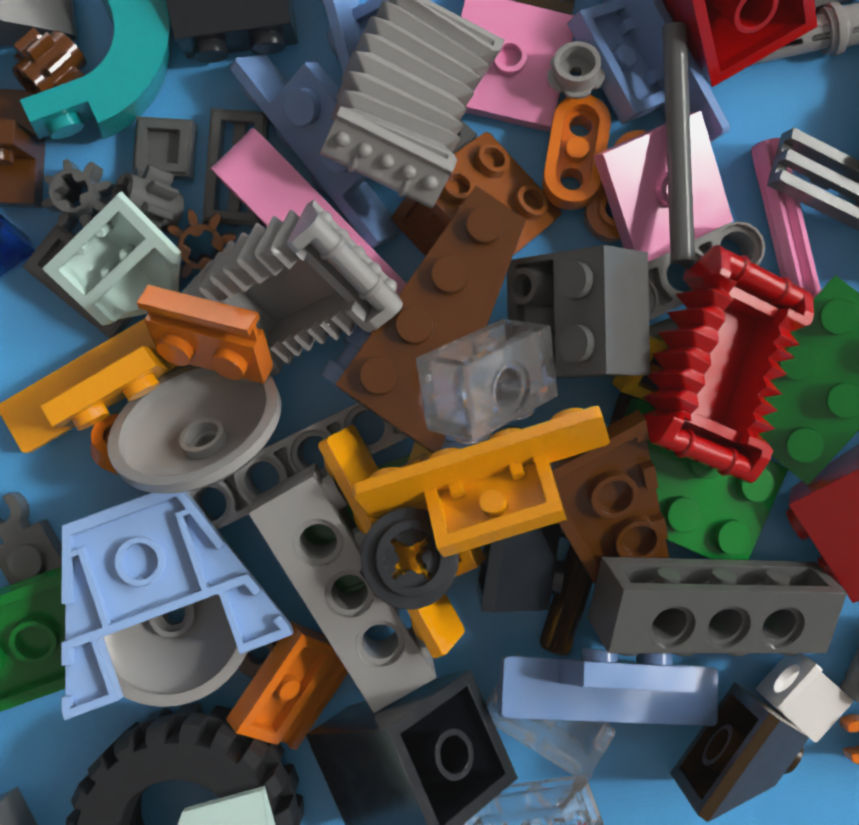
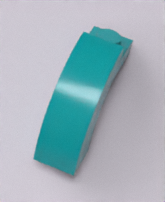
[20,0,171,140]

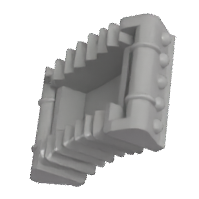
[320,0,505,209]
[182,200,403,376]

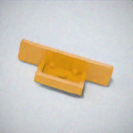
[0,318,179,453]
[352,406,610,557]
[318,425,486,659]

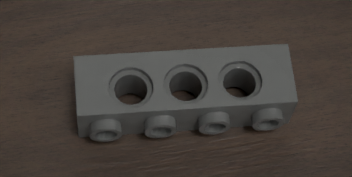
[588,557,847,656]

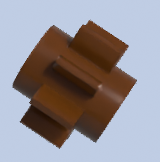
[12,27,87,95]
[167,209,237,278]

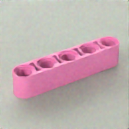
[210,128,407,334]

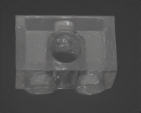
[416,318,558,444]

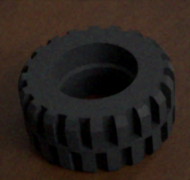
[65,703,304,825]

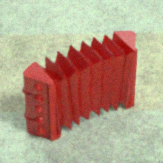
[642,245,814,483]

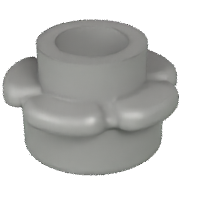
[547,41,605,99]

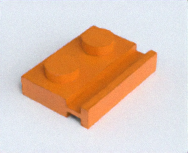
[136,285,273,384]
[226,621,348,750]

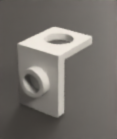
[755,653,853,742]

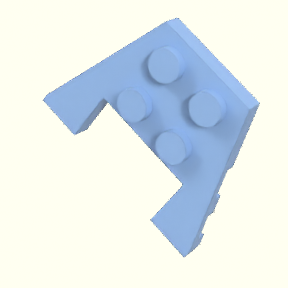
[61,492,294,721]

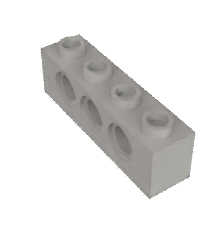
[248,463,436,713]

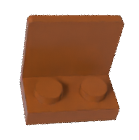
[391,132,561,257]

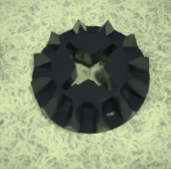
[359,507,459,610]

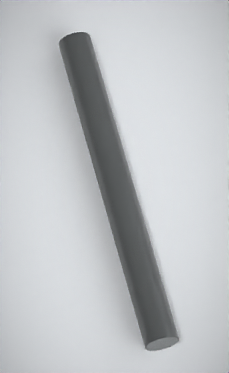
[662,22,695,264]

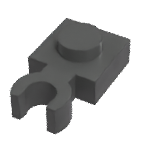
[0,492,62,585]

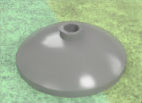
[107,364,282,494]
[104,595,248,707]

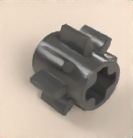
[41,159,114,231]
[110,165,184,233]

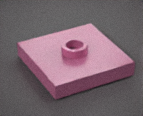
[461,0,575,133]
[593,111,733,262]

